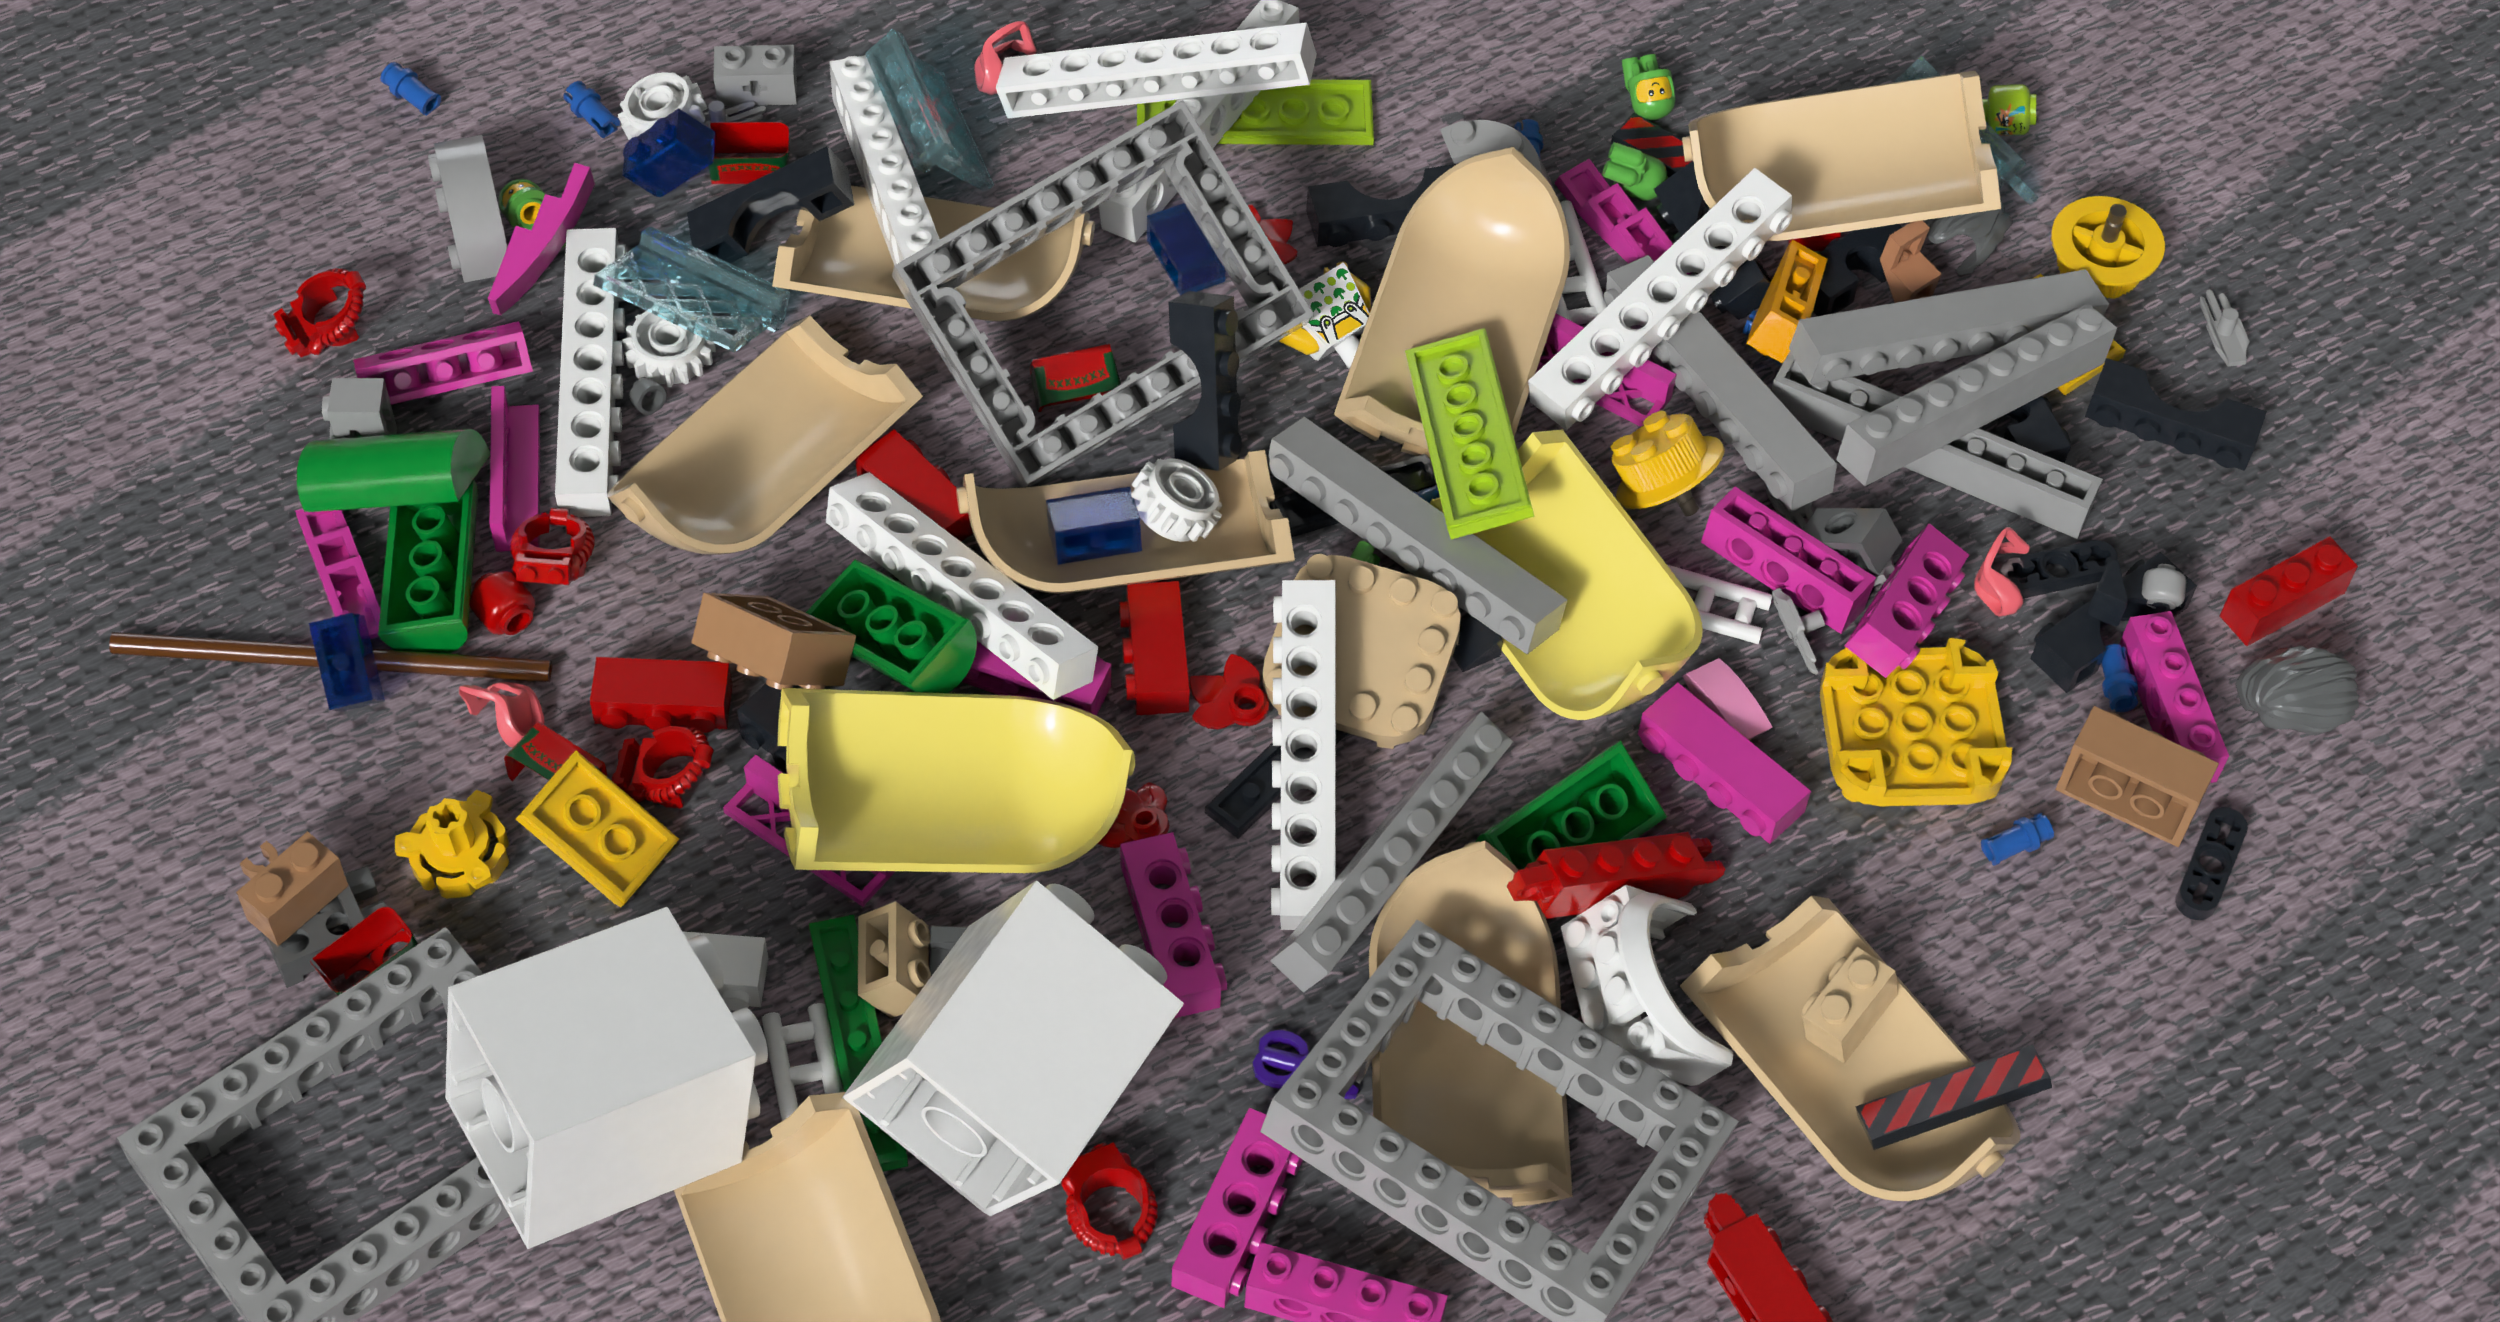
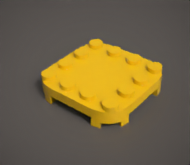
[1820,638,2012,806]

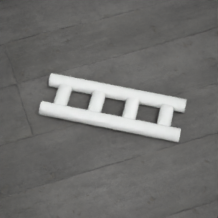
[1556,201,1607,325]
[1667,565,1773,644]
[762,1003,844,1121]

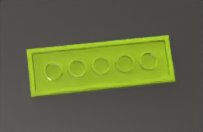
[1137,79,1374,145]
[1405,328,1535,540]

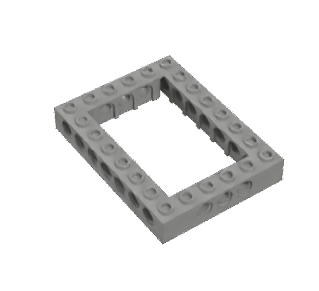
[892,100,1314,488]
[1260,920,1739,1322]
[117,927,509,1322]

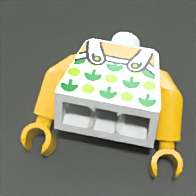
[1279,261,1372,369]

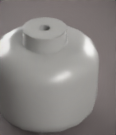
[2142,564,2187,610]

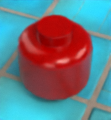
[470,571,535,635]

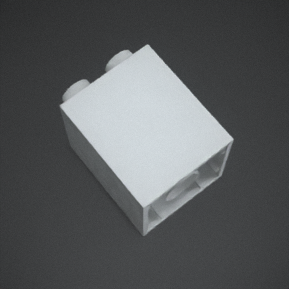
[842,880,1184,1216]
[445,907,768,1249]

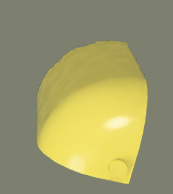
[1430,429,1703,720]
[778,688,1135,873]

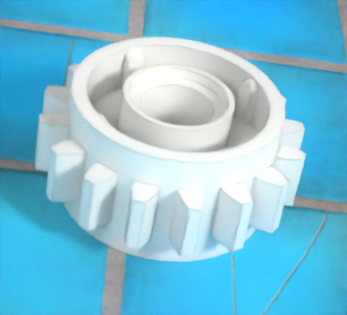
[618,72,707,151]
[623,304,716,387]
[1131,458,1222,542]

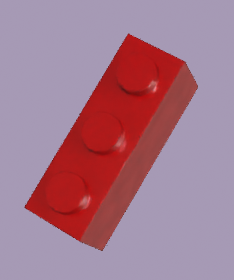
[855,429,973,542]
[2220,536,2358,646]
[1119,581,1190,715]
[590,657,733,733]

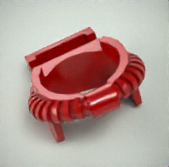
[273,268,366,358]
[510,508,595,585]
[612,726,714,809]
[1061,1142,1158,1260]

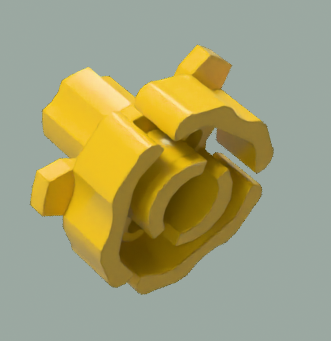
[395,790,509,899]

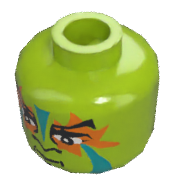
[1982,84,2036,136]

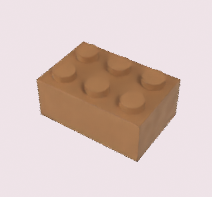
[691,593,856,690]
[2055,706,2219,847]

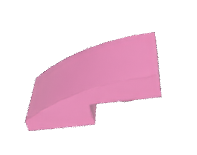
[1682,658,1773,740]

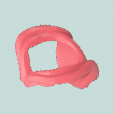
[974,21,1037,95]
[1974,527,2030,616]
[459,682,545,748]

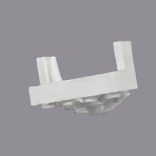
[1561,885,1733,1086]

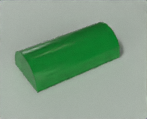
[297,429,490,512]
[378,479,479,654]
[806,559,977,693]
[1476,741,1667,870]

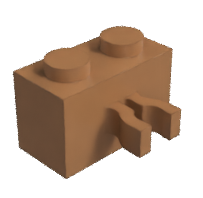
[236,831,348,946]

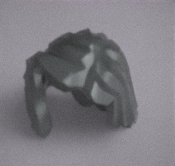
[1923,199,2013,275]
[2236,645,2359,736]

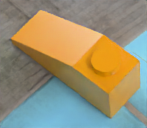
[1746,240,1827,363]

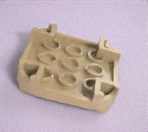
[1262,554,1461,749]

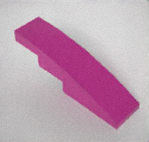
[1554,159,1692,275]
[488,163,595,315]
[295,508,380,647]

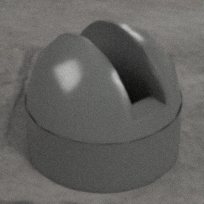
[629,378,666,415]

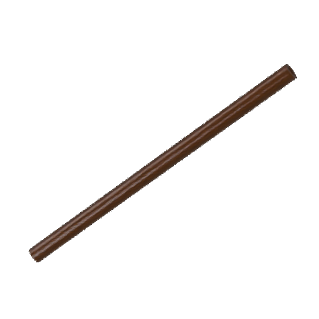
[109,632,553,682]

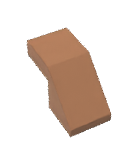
[1880,220,1942,303]

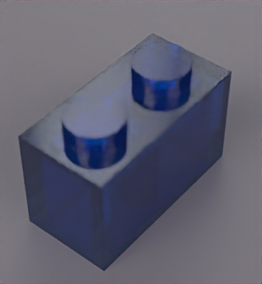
[622,108,715,197]
[1147,203,1226,295]
[1046,486,1142,565]
[309,613,385,712]

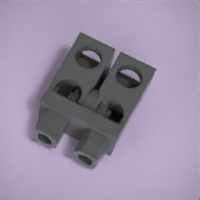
[262,866,386,988]

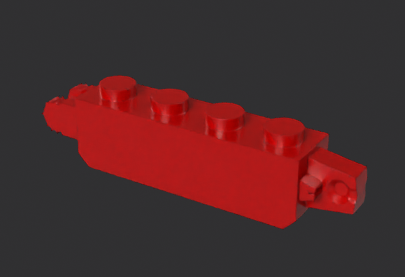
[1506,832,1726,919]
[1704,1192,1833,1322]

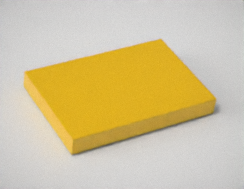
[516,750,679,907]

